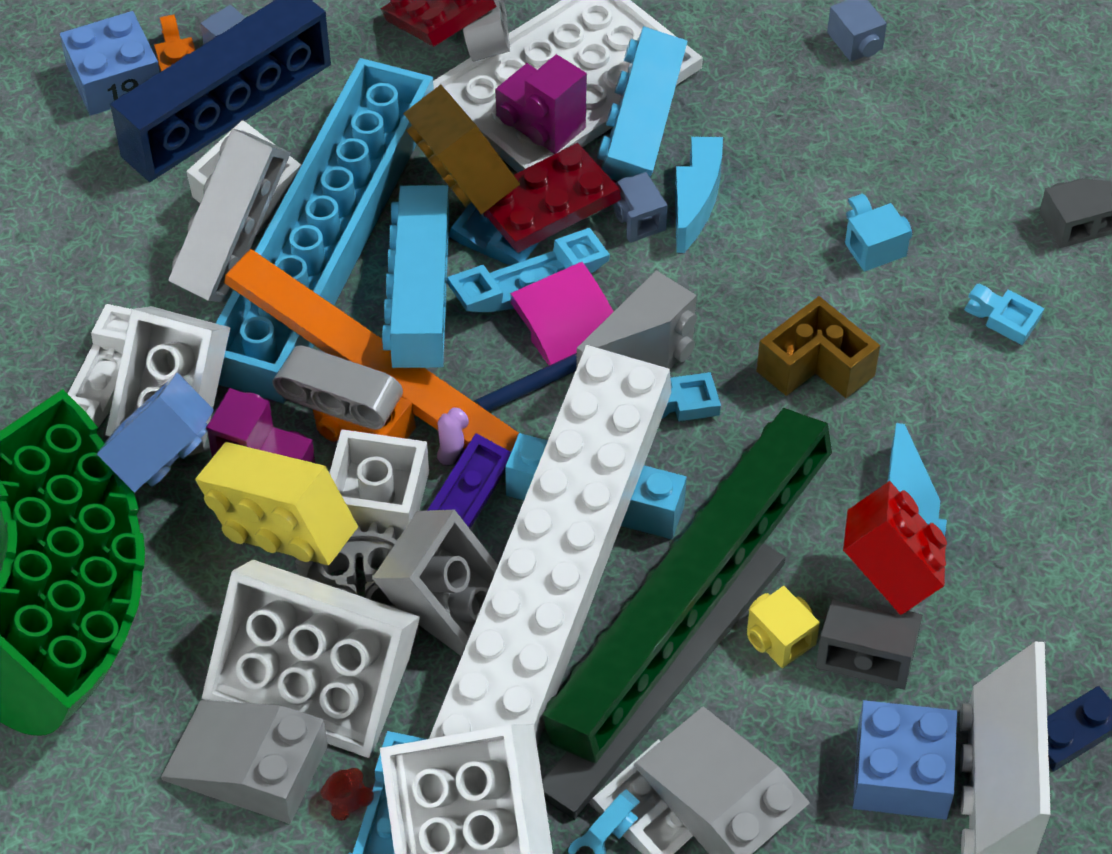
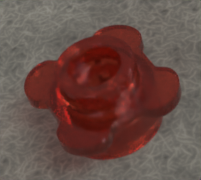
[321,768,374,821]

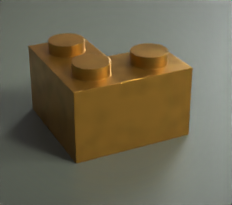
[756,296,880,398]

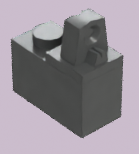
[815,599,923,690]

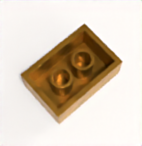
[403,84,520,214]

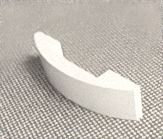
[68,304,132,427]

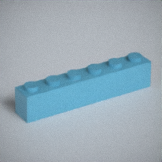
[382,185,449,368]

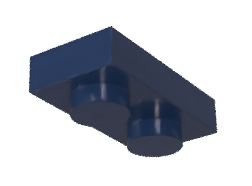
[1047,685,1112,772]

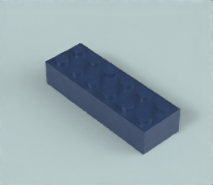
[110,0,331,182]

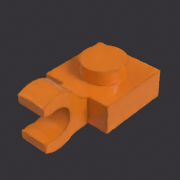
[154,14,195,72]

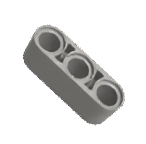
[463,0,510,62]
[273,345,403,430]

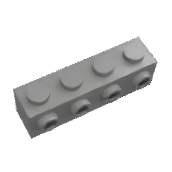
[168,128,291,303]

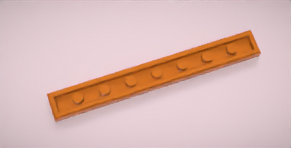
[224,249,519,452]

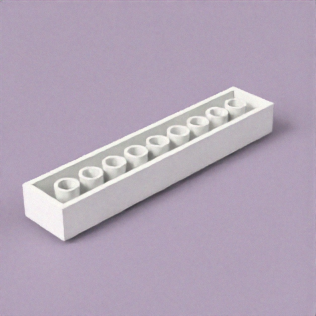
[429,345,671,745]

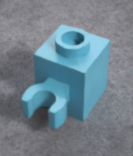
[845,193,912,272]

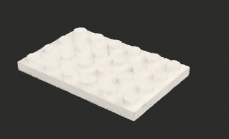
[433,0,703,172]

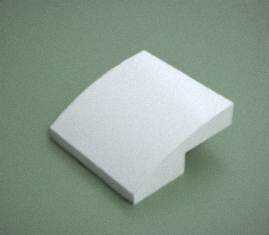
[588,739,693,854]

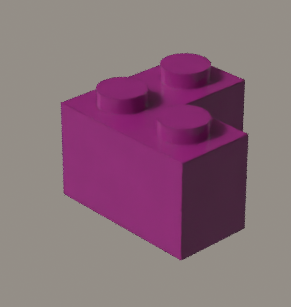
[495,54,587,154]
[206,388,316,463]

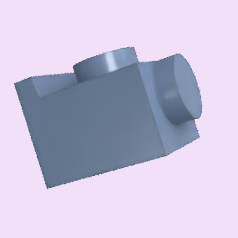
[613,172,668,243]

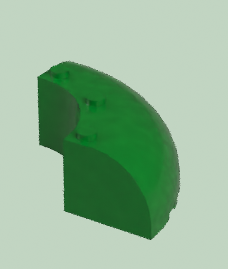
[0,389,145,736]

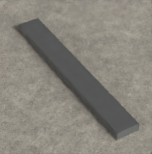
[542,544,785,820]

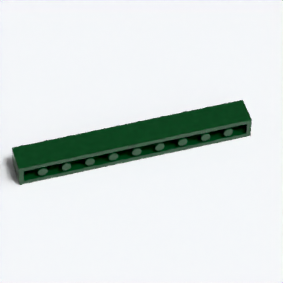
[542,408,832,764]

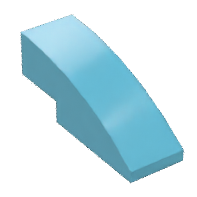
[675,137,723,253]

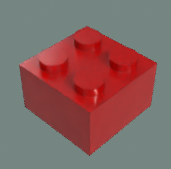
[843,481,947,615]

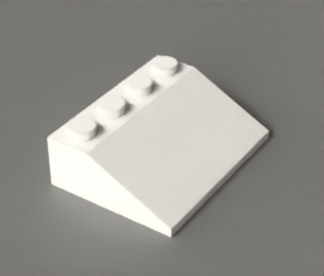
[201,560,420,758]
[960,641,1051,854]
[380,724,553,854]

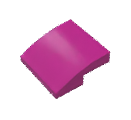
[510,262,613,365]

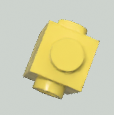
[747,586,820,668]

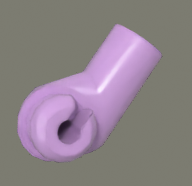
[437,407,469,465]

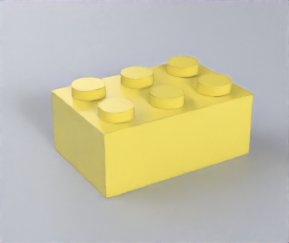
[195,442,358,566]

